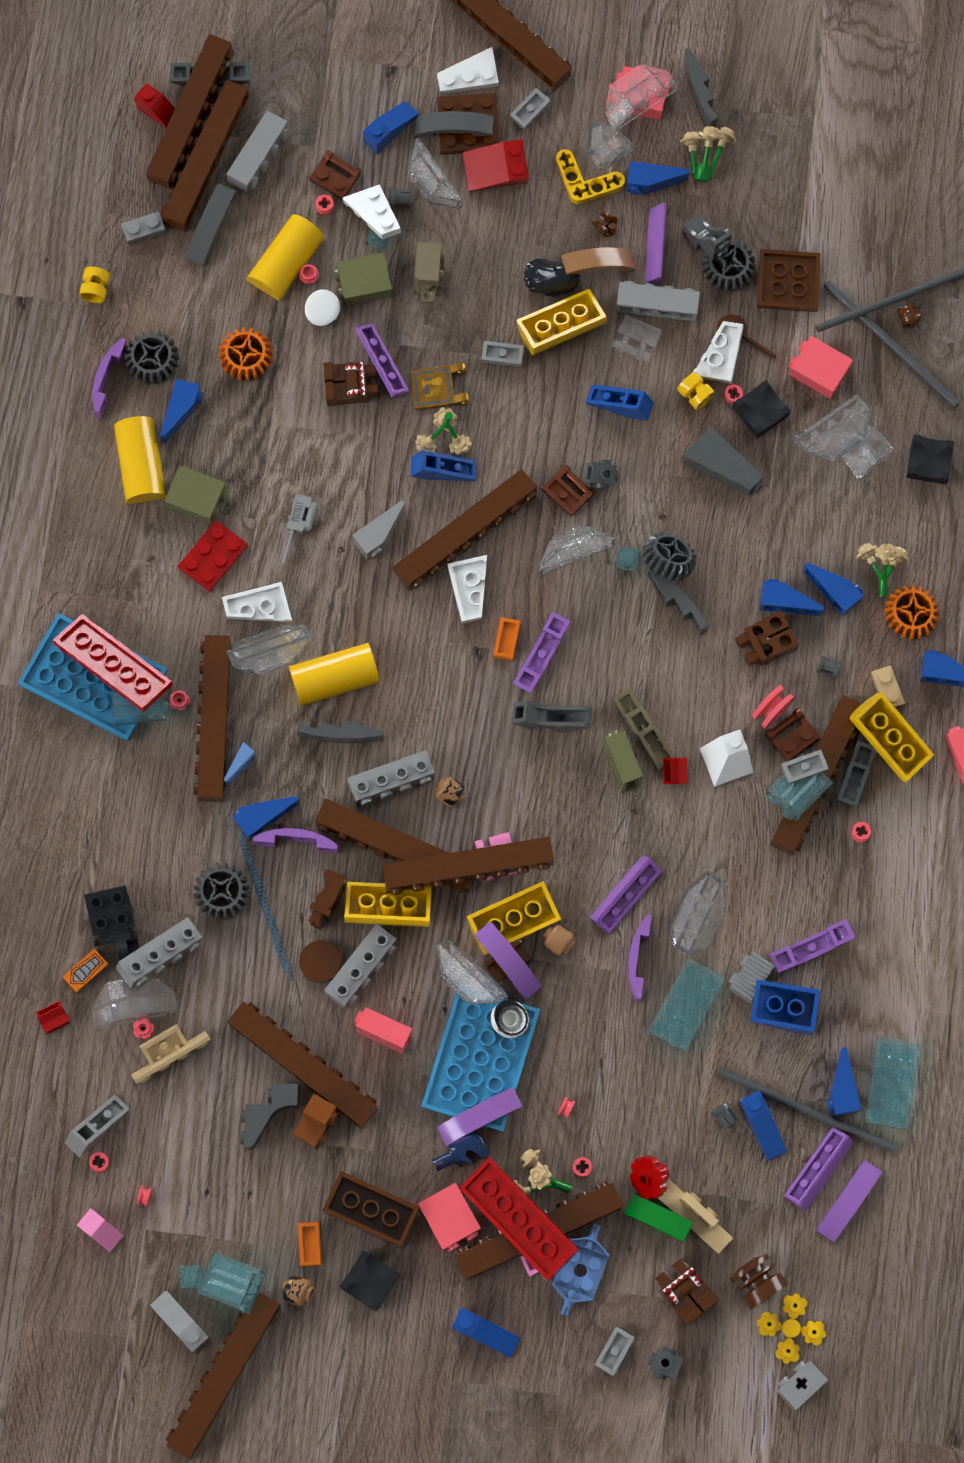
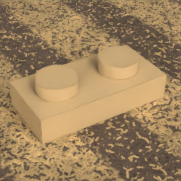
[870,665,905,708]

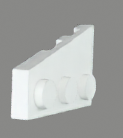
[437,47,499,95]
[342,184,401,240]
[693,321,744,384]
[447,555,487,624]
[222,582,292,622]

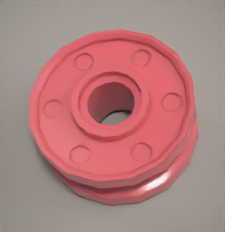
[751,685,795,729]

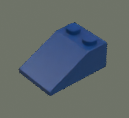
[750,979,820,1036]

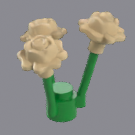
[680,126,736,182]

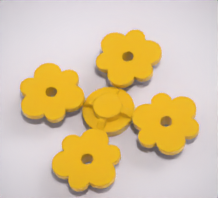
[756,1293,826,1364]

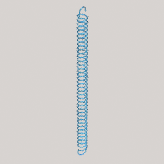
[239,831,293,980]

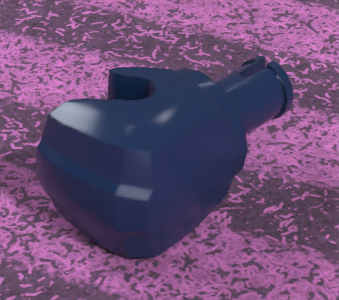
[432,1133,489,1172]

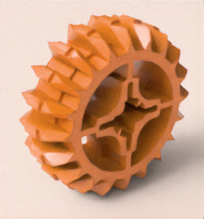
[218,327,273,381]
[884,584,940,640]

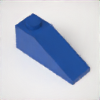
[363,101,419,154]
[626,161,690,195]
[160,379,203,443]
[586,384,654,421]
[411,450,476,481]
[803,563,864,617]
[760,579,824,616]
[920,650,964,687]
[233,796,300,841]
[827,1047,861,1117]
[738,1090,787,1161]
[452,1308,520,1358]

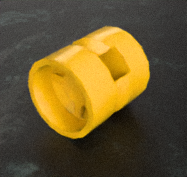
[79,267,110,303]
[677,372,715,410]

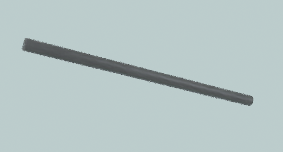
[815,268,964,333]
[824,280,960,408]
[716,1067,897,1153]

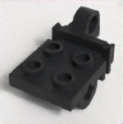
[84,885,140,961]

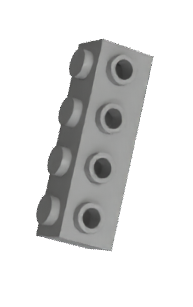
[226,110,290,193]
[616,281,700,322]
[347,750,435,806]
[116,917,203,988]
[324,924,397,1009]

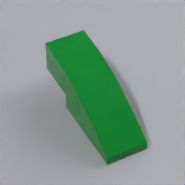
[624,1195,693,1243]

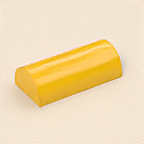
[246,214,324,302]
[516,289,607,355]
[114,416,166,505]
[288,643,380,706]
[849,692,934,783]
[466,881,561,955]
[344,882,432,927]

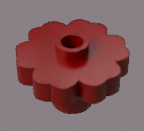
[630,1155,670,1200]

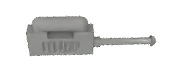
[281,494,318,566]

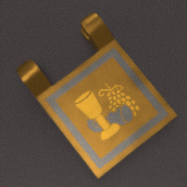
[410,362,469,410]

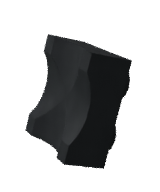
[732,380,791,438]
[906,434,955,485]
[340,1250,400,1312]

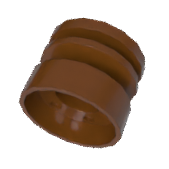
[730,1253,788,1310]

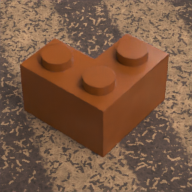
[293,1094,339,1149]

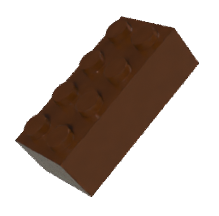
[322,1171,420,1249]

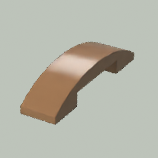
[561,247,636,275]

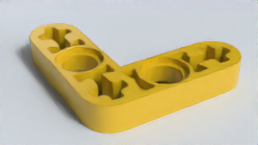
[556,149,625,205]

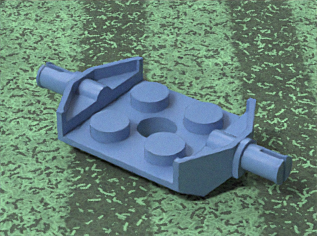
[552,1223,609,1317]

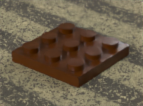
[437,93,500,155]
[757,249,821,312]

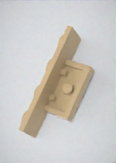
[131,1024,211,1083]
[658,1179,733,1254]

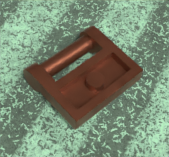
[309,150,362,201]
[542,464,596,517]
[764,708,820,762]

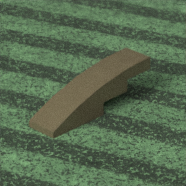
[611,688,674,770]

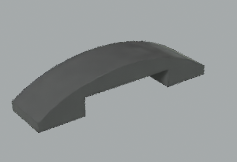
[170,62,250,88]
[414,111,494,137]

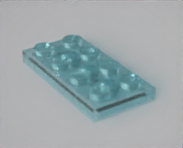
[648,958,725,1053]
[864,1038,920,1130]

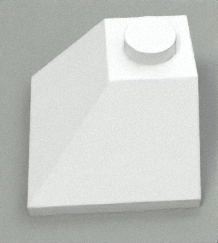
[699,730,753,787]

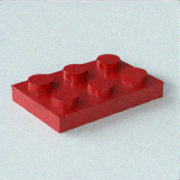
[177,520,248,592]

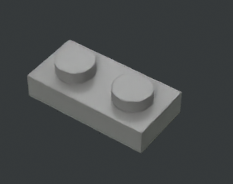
[510,88,551,130]
[121,212,166,244]
[481,341,524,367]
[781,750,829,785]
[594,1327,635,1376]

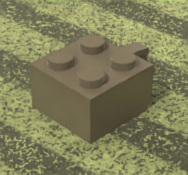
[415,242,445,304]

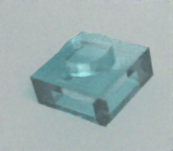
[365,229,390,251]
[616,547,639,571]
[179,1265,202,1289]

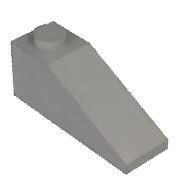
[352,500,405,560]
[65,1094,130,1158]
[150,1291,210,1354]

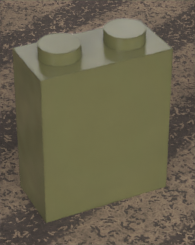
[334,252,392,306]
[164,465,228,525]
[603,730,643,793]

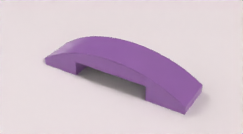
[93,338,128,419]
[513,612,571,693]
[253,828,338,854]
[628,915,651,1002]
[769,919,855,974]
[474,922,542,1000]
[437,1087,523,1146]
[816,1160,882,1243]

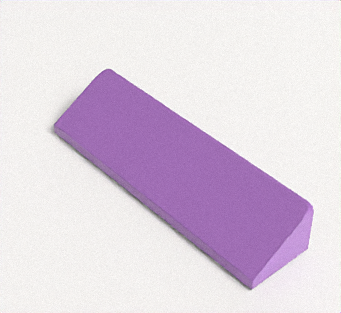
[645,203,666,285]
[355,323,409,398]
[590,856,662,934]
[784,1127,854,1211]

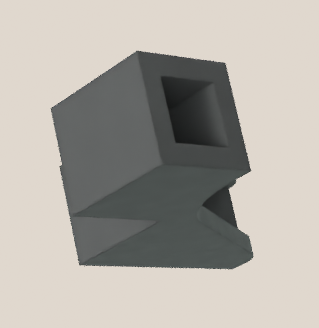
[682,214,732,261]
[511,701,592,733]
[240,1083,299,1150]

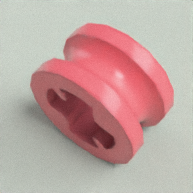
[316,195,334,215]
[724,384,743,404]
[851,822,871,843]
[558,1097,575,1119]
[89,1152,109,1173]
[572,1157,592,1178]
[136,1186,152,1207]

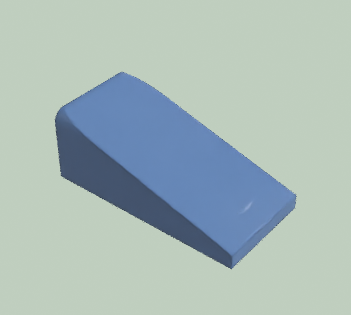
[224,742,256,787]

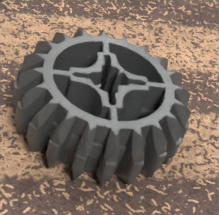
[701,237,756,292]
[124,330,180,385]
[641,531,697,582]
[193,863,250,920]

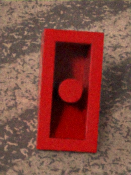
[134,83,175,128]

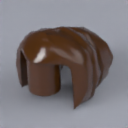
[592,212,617,237]
[897,303,922,328]

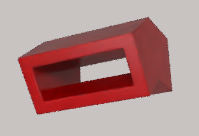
[663,757,688,785]
[35,1000,71,1035]

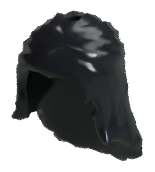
[524,258,580,297]

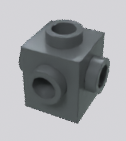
[585,459,618,489]
[648,1347,683,1381]

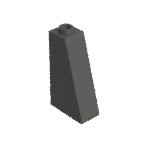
[681,427,764,496]

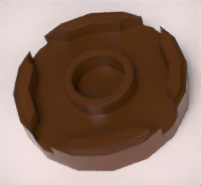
[299,940,342,983]

